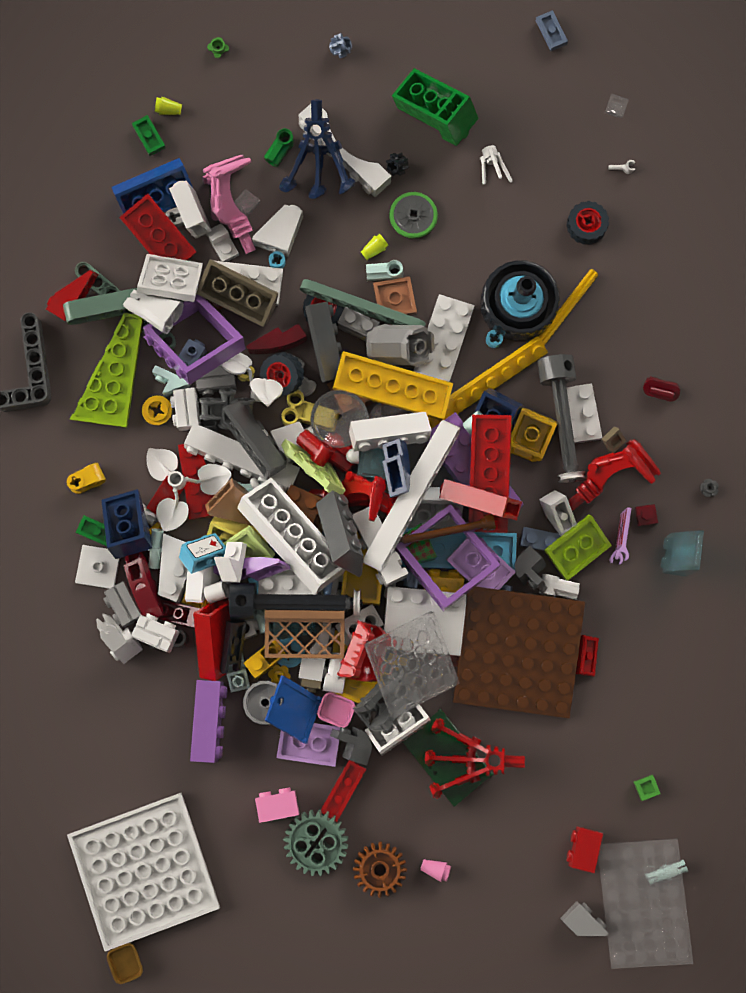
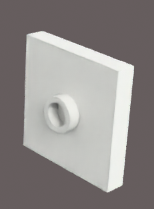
[75,545,120,589]

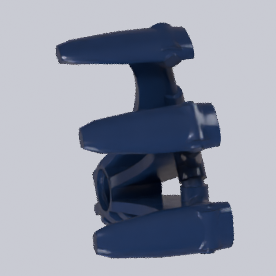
[279,99,356,199]

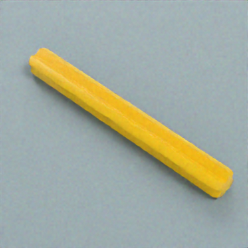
[539,269,598,345]

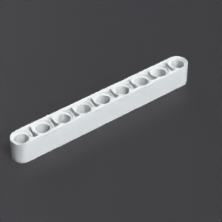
[363,420,461,572]

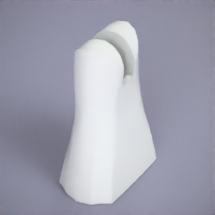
[123,289,184,334]

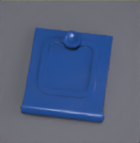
[265,675,322,744]

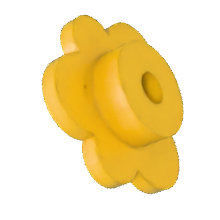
[268,665,291,684]

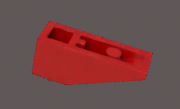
[46,270,99,322]

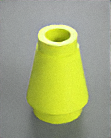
[155,97,182,115]
[360,234,389,260]

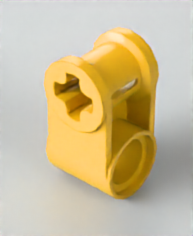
[67,463,106,494]

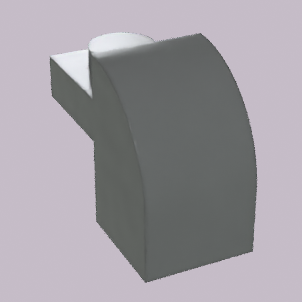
[515,546,547,593]
[330,726,372,766]

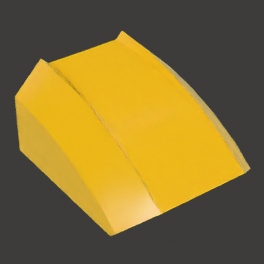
[511,408,557,462]

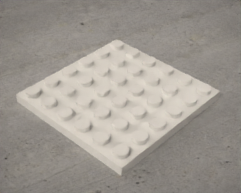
[67,792,220,951]

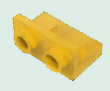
[426,569,464,593]

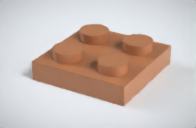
[373,276,417,315]

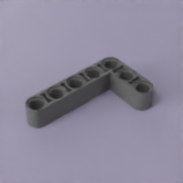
[0,312,52,412]

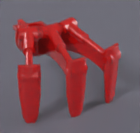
[568,439,661,511]
[309,471,398,522]
[425,718,525,799]

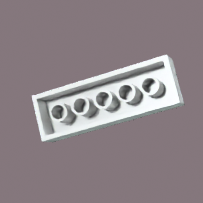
[238,478,345,595]

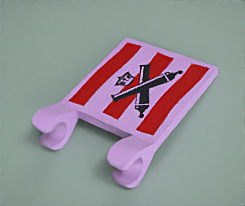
[609,507,631,565]

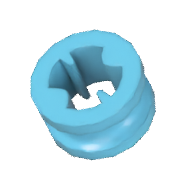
[269,251,286,268]
[486,330,503,348]

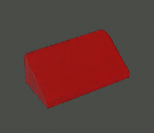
[146,476,184,514]
[576,635,599,677]

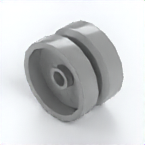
[243,681,282,725]

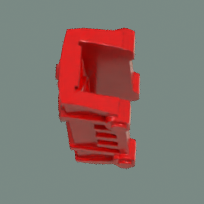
[337,620,393,682]

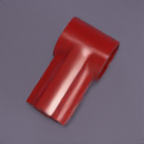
[296,430,335,467]

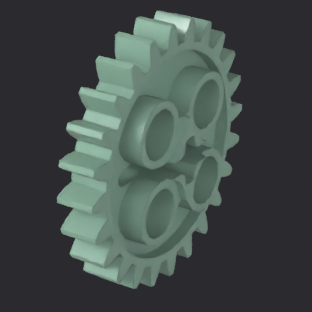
[283,809,349,876]

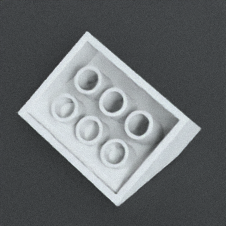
[384,586,466,656]

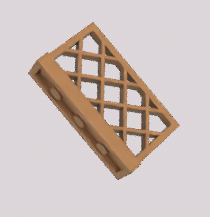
[265,610,345,659]

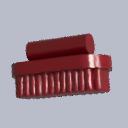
[643,376,680,402]

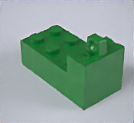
[392,68,479,146]

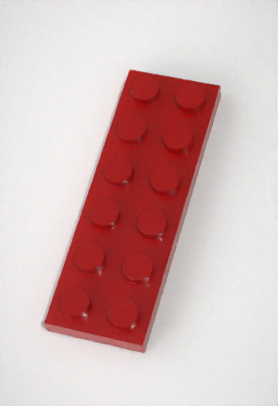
[469,414,512,533]

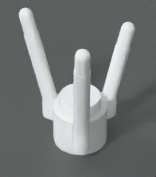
[480,145,513,185]

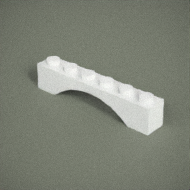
[298,104,391,197]
[298,574,343,682]

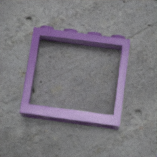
[143,294,245,385]
[394,504,500,612]

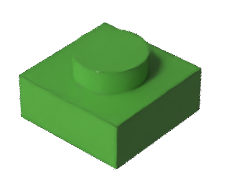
[634,775,661,801]

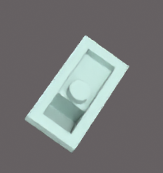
[152,365,192,397]

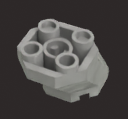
[366,324,434,367]

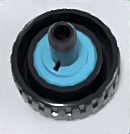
[480,260,560,342]

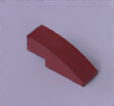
[246,323,307,354]

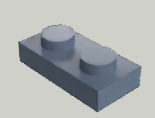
[535,10,568,51]
[520,527,561,552]

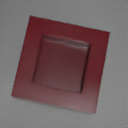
[635,504,658,526]

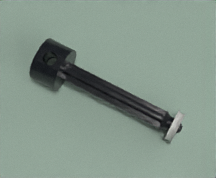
[229,583,363,621]

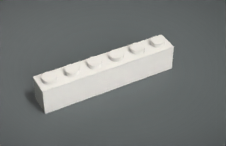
[184,423,300,493]

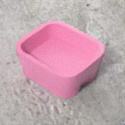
[317,692,355,728]

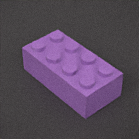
[190,680,227,763]

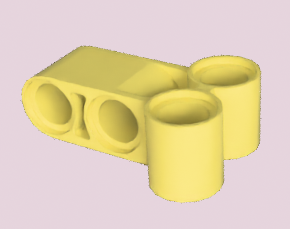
[281,390,340,431]

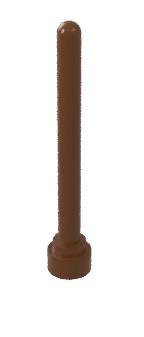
[401,514,496,544]

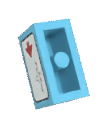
[179,533,226,574]

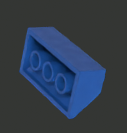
[111,158,193,214]

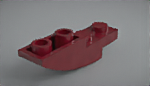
[124,551,165,619]

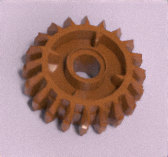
[353,841,407,898]

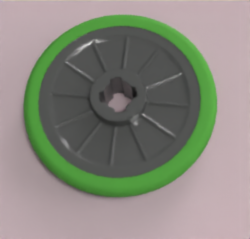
[389,192,438,238]

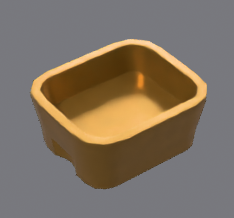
[107,943,143,984]

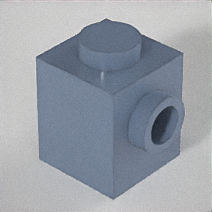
[178,339,207,366]

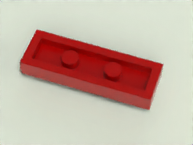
[321,760,366,822]

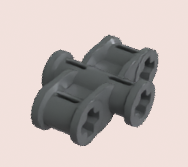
[199,388,255,429]

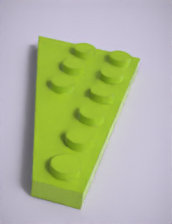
[70,313,144,428]

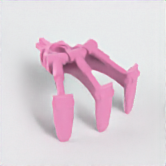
[202,155,256,254]

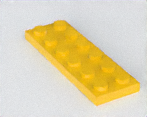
[332,351,453,421]

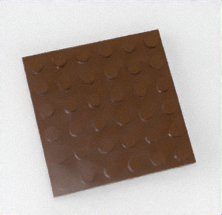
[453,586,585,718]

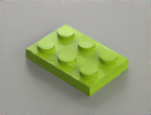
[544,515,612,581]

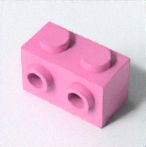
[255,787,300,823]

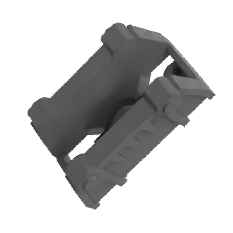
[353,668,417,731]

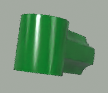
[264,128,294,167]

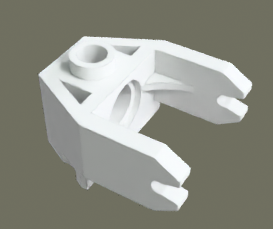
[96,614,143,664]

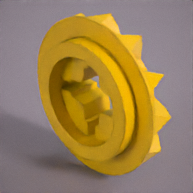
[142,396,173,426]

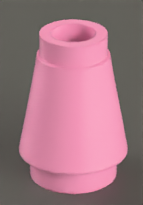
[420,859,451,882]

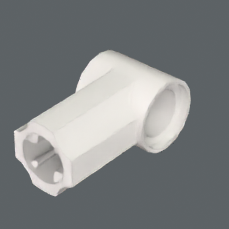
[539,574,580,600]
[204,580,233,604]
[323,653,346,694]

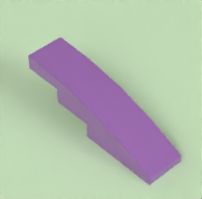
[213,557,290,581]

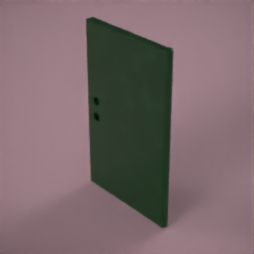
[402,709,493,807]

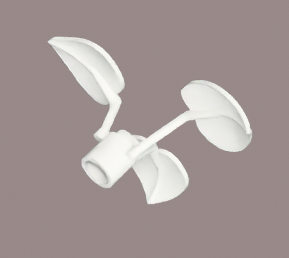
[221,353,304,407]
[147,448,232,532]

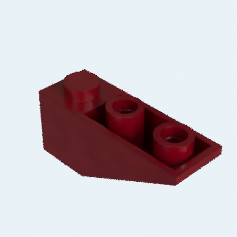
[159,600,200,629]

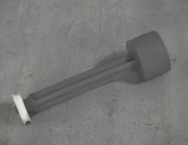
[537,354,586,483]

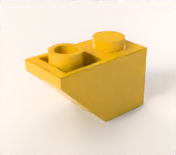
[243,640,286,680]

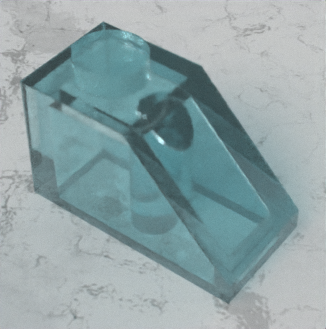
[270,622,317,639]

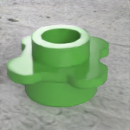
[207,37,229,58]

